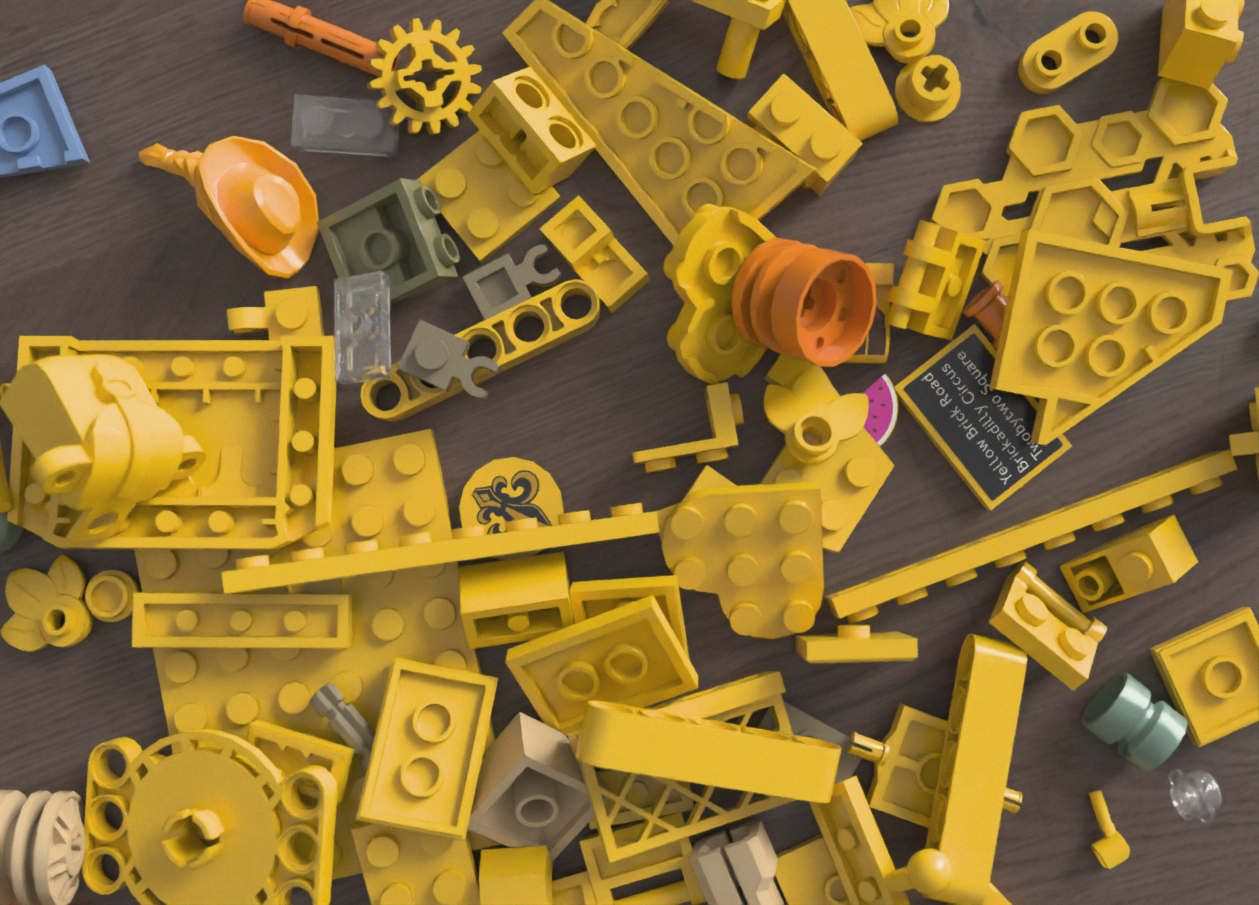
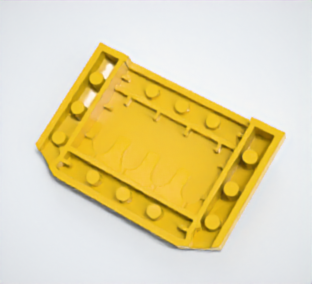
[7,336,338,550]

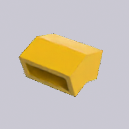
[479,845,553,905]

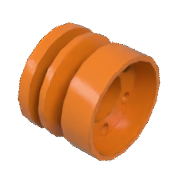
[731,238,877,367]

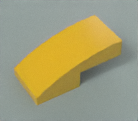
[540,195,651,313]

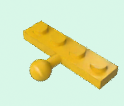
[809,776,952,905]

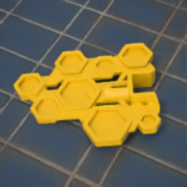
[930,77,1259,302]

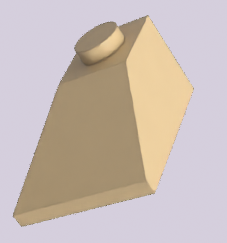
[467,712,612,862]

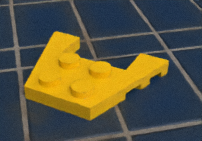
[680,353,894,553]

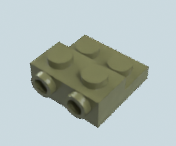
[317,178,460,318]

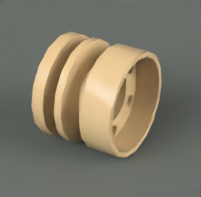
[0,790,85,905]

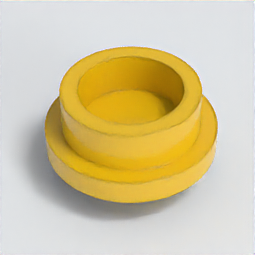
[85,570,139,622]

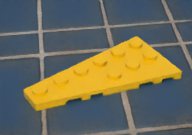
[502,0,818,246]

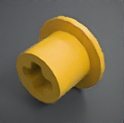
[894,55,961,123]

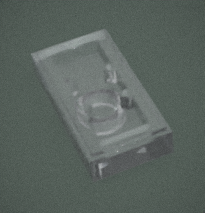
[334,270,391,385]

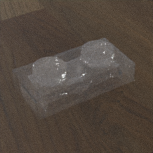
[291,95,399,157]

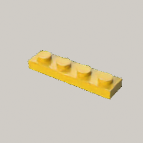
[132,592,352,648]

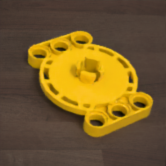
[82,729,338,905]

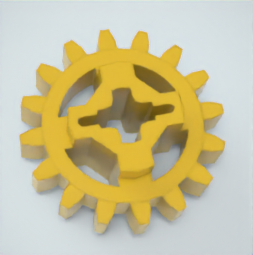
[367,18,482,135]

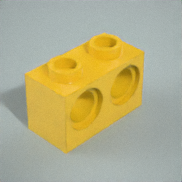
[467,66,596,195]

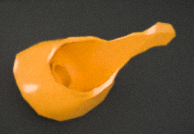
[139,136,320,278]

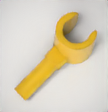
[1089,790,1130,869]

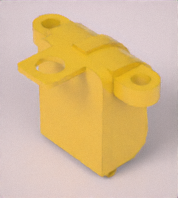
[0,355,206,544]

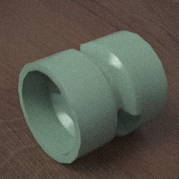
[1081,671,1188,773]

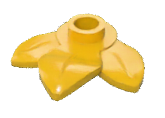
[849,0,949,63]
[763,365,869,464]
[0,554,93,652]

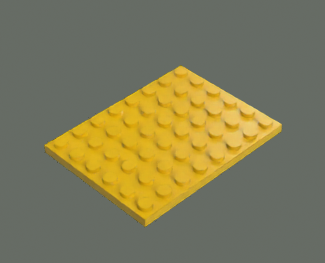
[134,429,501,879]

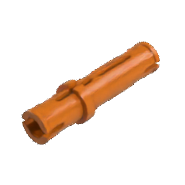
[243,0,400,77]

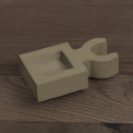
[462,244,561,320]
[397,320,500,399]

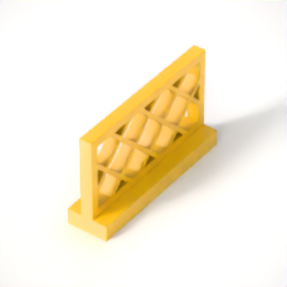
[567,671,797,863]

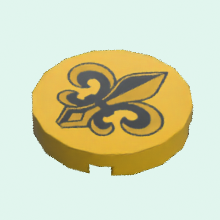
[459,457,564,560]

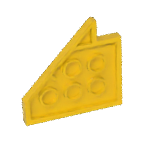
[989,229,1233,445]

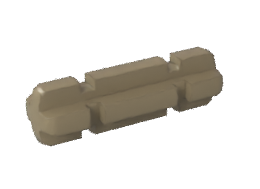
[309,683,376,770]

